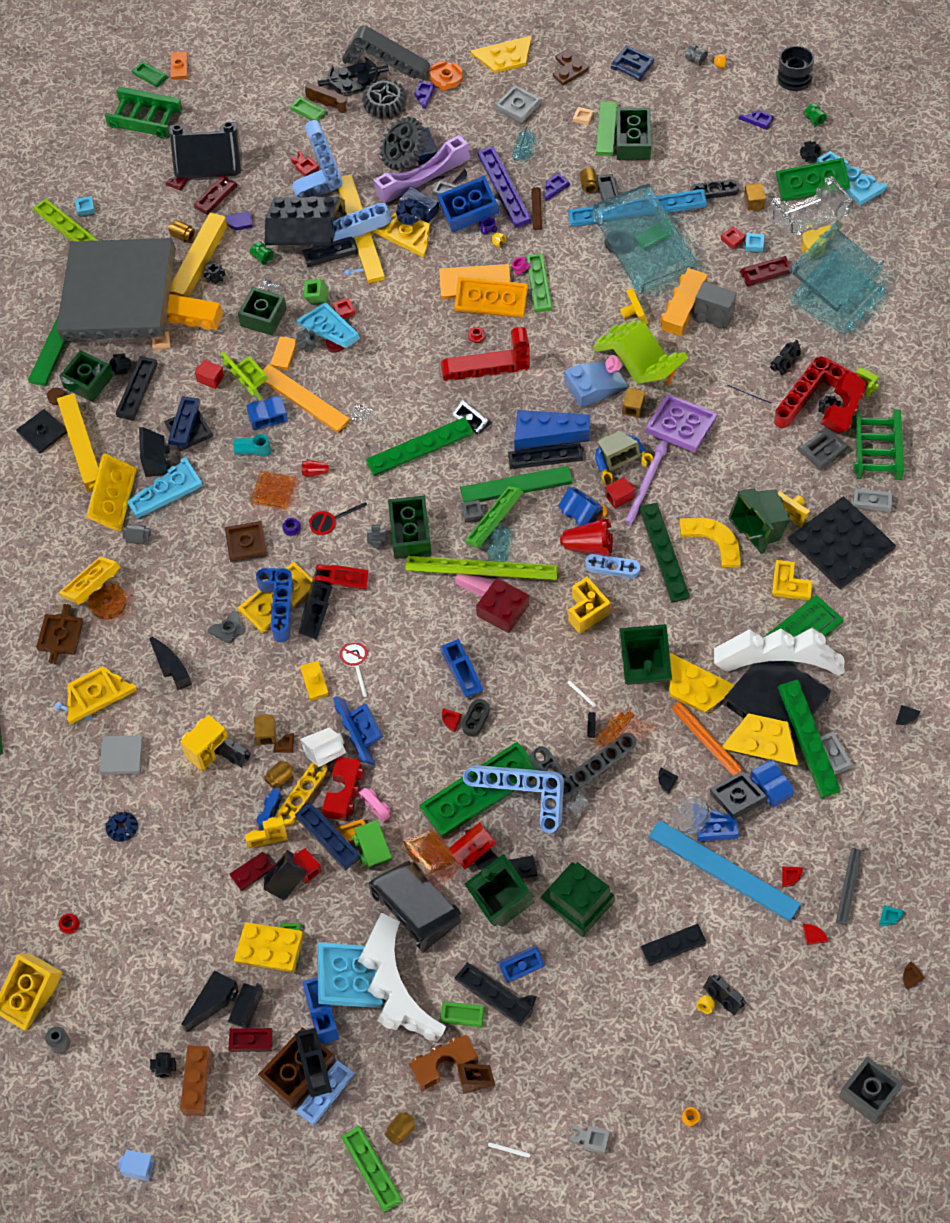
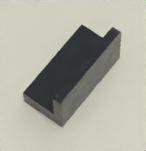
[264,850,307,900]
[228,983,264,1028]

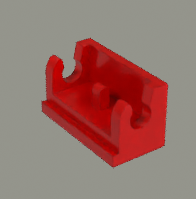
[449,822,496,869]

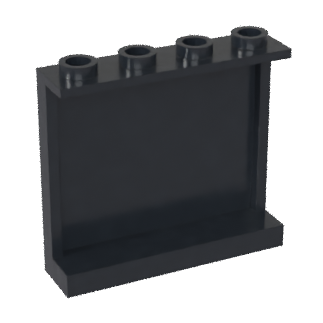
[723,661,831,739]

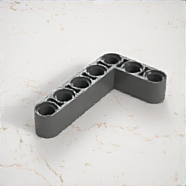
[342,25,430,81]
[529,733,636,799]

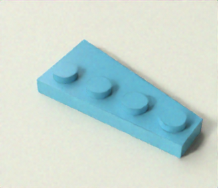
[816,151,887,205]
[296,302,360,348]
[128,456,203,519]

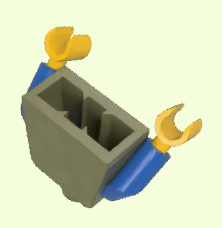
[595,431,653,485]

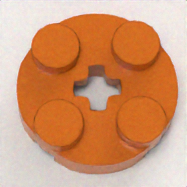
[430,61,462,91]

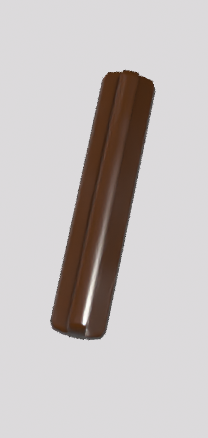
[531,187,542,230]

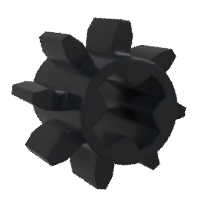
[800,141,821,162]
[203,262,226,285]
[109,353,131,375]
[818,395,841,414]
[150,1052,177,1078]

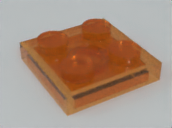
[250,470,296,510]
[401,830,456,875]

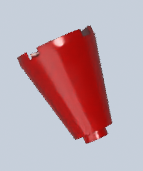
[560,519,613,556]

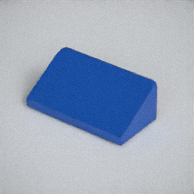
[497,945,545,983]

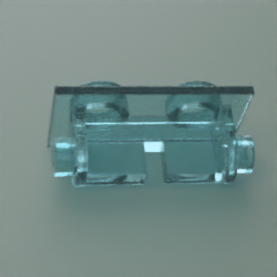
[512,126,534,162]
[487,523,511,562]

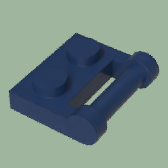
[611,45,654,81]

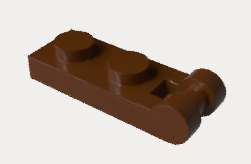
[305,82,348,113]

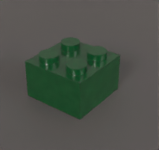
[238,287,287,336]
[59,350,113,402]

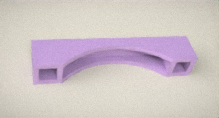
[373,135,470,204]

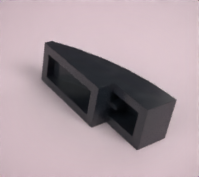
[149,637,192,690]
[295,1028,332,1098]

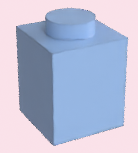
[119,1150,154,1181]

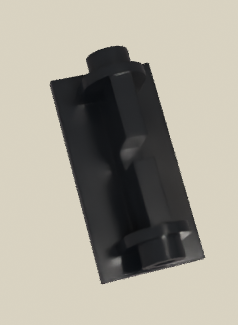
[770,339,802,376]
[214,738,251,768]
[703,974,746,1016]

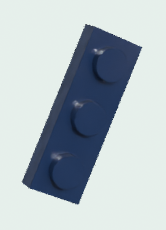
[168,396,200,447]

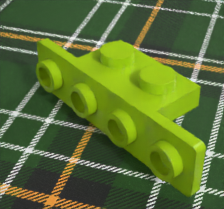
[220,351,269,400]

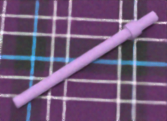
[625,439,668,526]

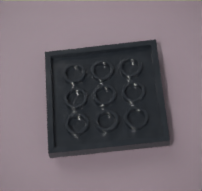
[788,496,896,589]

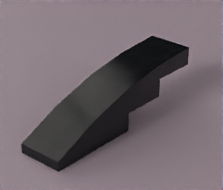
[298,569,332,640]

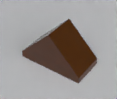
[457,1064,495,1094]

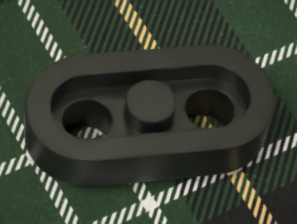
[462,699,490,736]

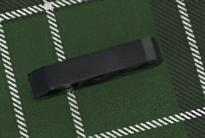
[690,180,739,199]

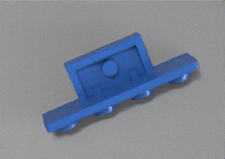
[333,696,384,765]

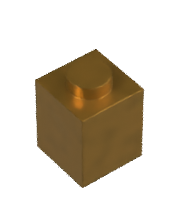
[744,183,766,211]
[622,388,645,418]
[254,714,277,746]

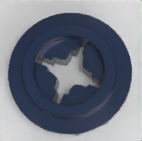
[396,198,423,225]
[105,810,138,842]

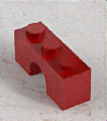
[820,372,866,434]
[322,756,364,821]

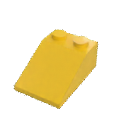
[0,953,63,1031]

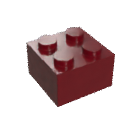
[476,578,529,633]

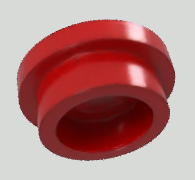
[468,327,485,343]
[58,914,80,934]

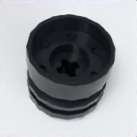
[777,46,814,91]

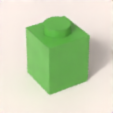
[304,279,329,304]

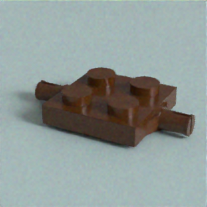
[36,604,84,664]

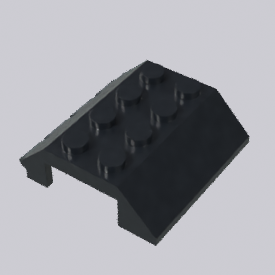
[264,196,346,246]

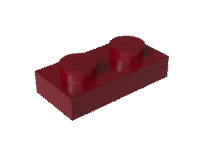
[229,852,274,891]
[228,1028,273,1052]

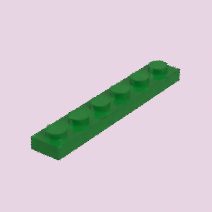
[366,417,473,476]
[778,680,841,798]

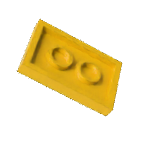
[58,556,121,605]
[234,922,305,973]

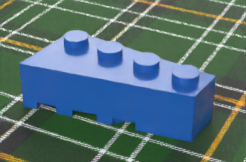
[514,410,591,451]

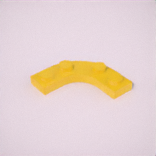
[679,518,741,568]

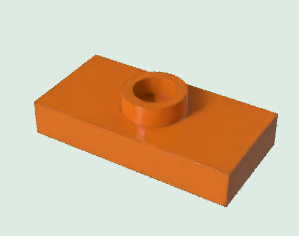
[171,52,188,80]

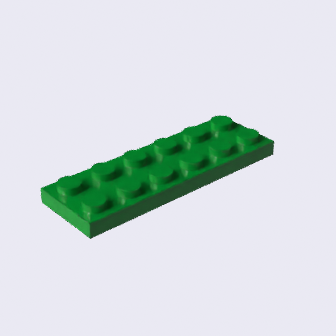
[419,741,535,838]

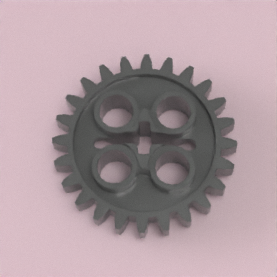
[379,116,427,171]

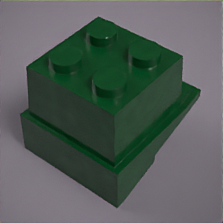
[728,488,789,554]
[619,624,672,685]
[464,854,535,927]
[540,862,615,937]

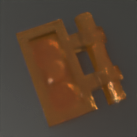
[593,710,635,746]

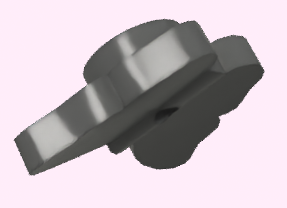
[208,611,244,643]

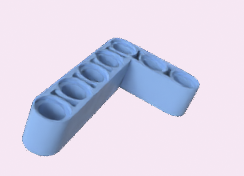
[292,120,343,197]
[312,203,391,247]
[463,765,564,833]

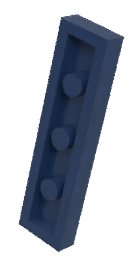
[295,802,361,871]

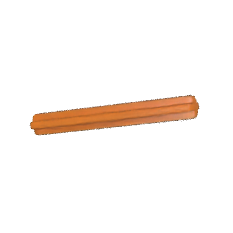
[672,702,743,776]

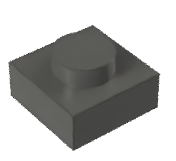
[461,500,483,523]

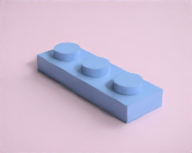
[297,1060,354,1126]

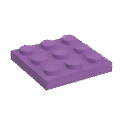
[645,394,717,452]

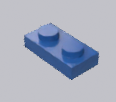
[256,788,282,831]

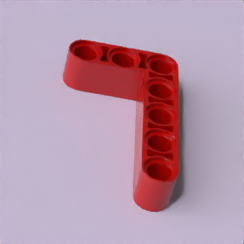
[441,327,530,381]
[774,356,861,428]

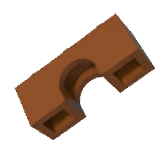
[409,1035,479,1092]
[180,1045,212,1116]

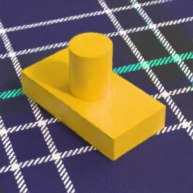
[620,288,649,324]
[778,491,810,527]
[300,661,329,701]

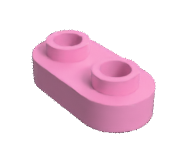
[358,788,390,822]

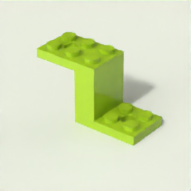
[592,320,689,384]

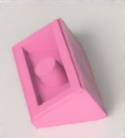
[455,574,493,597]

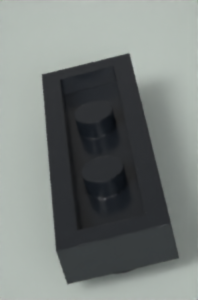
[302,236,357,267]
[641,923,707,966]

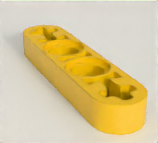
[277,762,328,827]

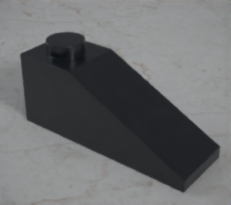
[181,970,239,1032]

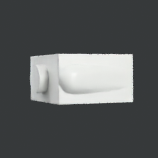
[300,727,346,767]

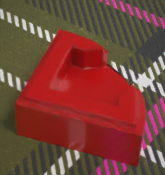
[442,708,462,732]
[782,866,803,887]
[802,924,828,945]

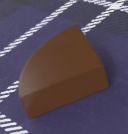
[273,733,294,753]
[903,961,925,990]

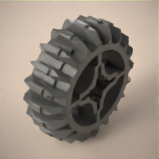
[362,78,407,119]

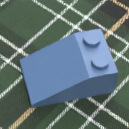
[564,361,629,408]

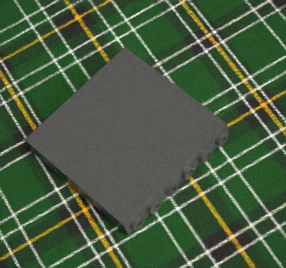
[56,238,176,340]

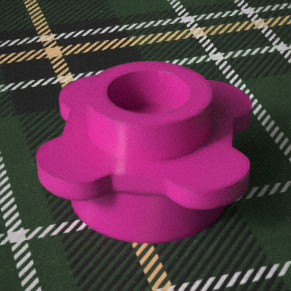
[511,257,530,275]

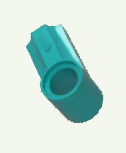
[233,434,271,457]

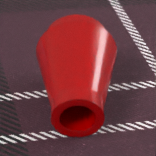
[302,459,329,477]

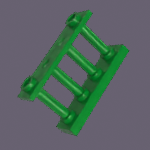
[105,86,183,138]
[851,408,904,480]

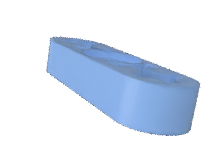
[585,554,640,578]

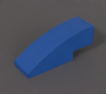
[440,639,484,698]
[302,977,339,1044]

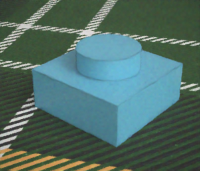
[75,196,95,216]
[745,233,764,252]

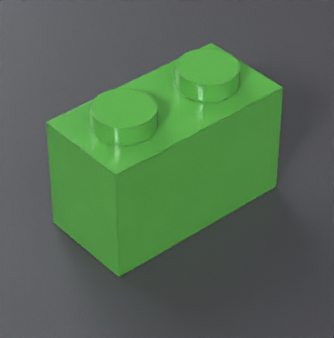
[352,820,392,869]

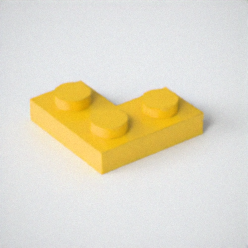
[772,560,812,601]
[245,817,288,849]

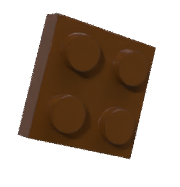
[225,521,268,562]

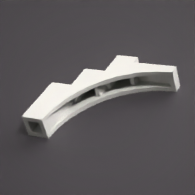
[714,628,845,676]
[358,913,446,1042]

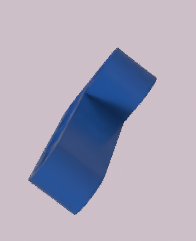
[256,568,294,643]

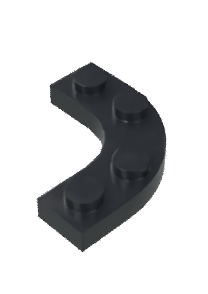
[465,826,538,879]

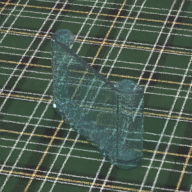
[591,183,698,293]

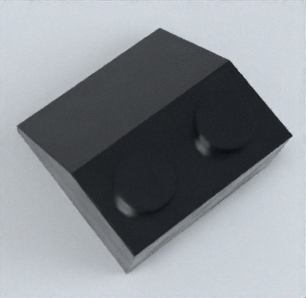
[139,427,171,477]

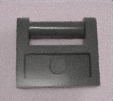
[797,427,848,470]

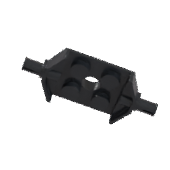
[317,57,389,94]

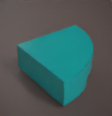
[879,905,904,926]

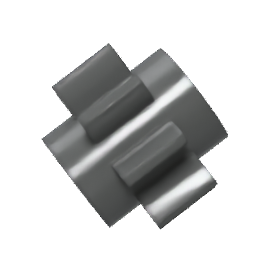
[295,328,317,352]
[367,524,386,548]

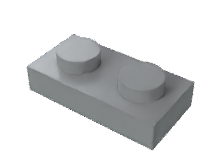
[853,488,892,512]
[820,731,852,774]

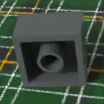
[694,281,737,329]
[839,1056,903,1124]

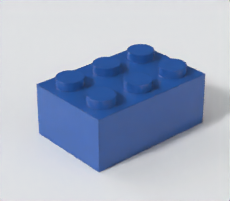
[437,176,499,233]

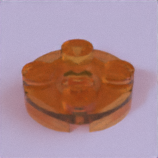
[88,583,127,620]

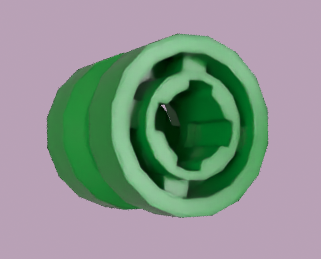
[804,103,827,127]
[250,241,274,265]

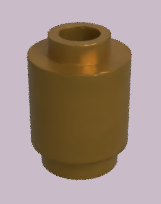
[579,168,598,194]
[168,220,195,242]
[263,760,294,789]
[384,1112,416,1145]

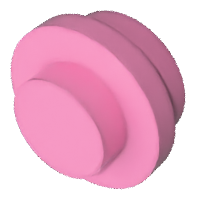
[605,355,622,373]

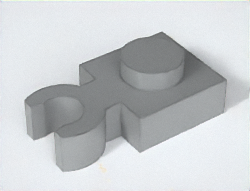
[569,1125,610,1154]

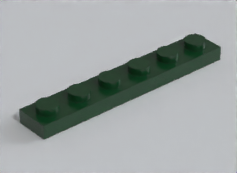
[639,503,690,603]

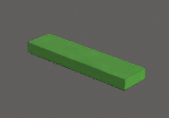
[596,101,617,156]
[526,253,552,313]
[465,486,524,548]
[341,1126,403,1213]

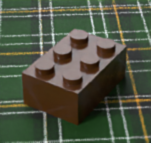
[258,1027,336,1110]

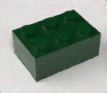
[616,108,651,160]
[388,495,432,559]

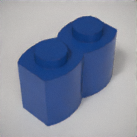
[246,397,288,430]
[558,487,603,526]
[750,759,794,808]

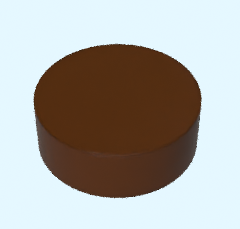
[47,388,65,405]

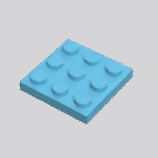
[317,942,383,1008]

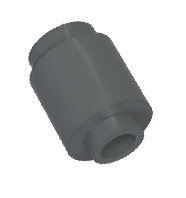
[122,524,151,544]
[45,1027,71,1054]

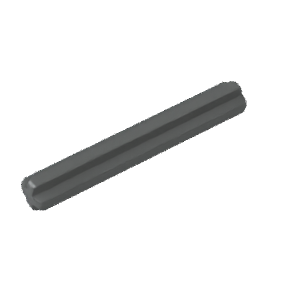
[836,848,862,925]

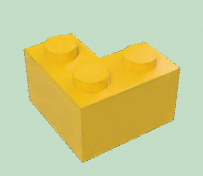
[568,576,611,634]
[180,714,228,772]

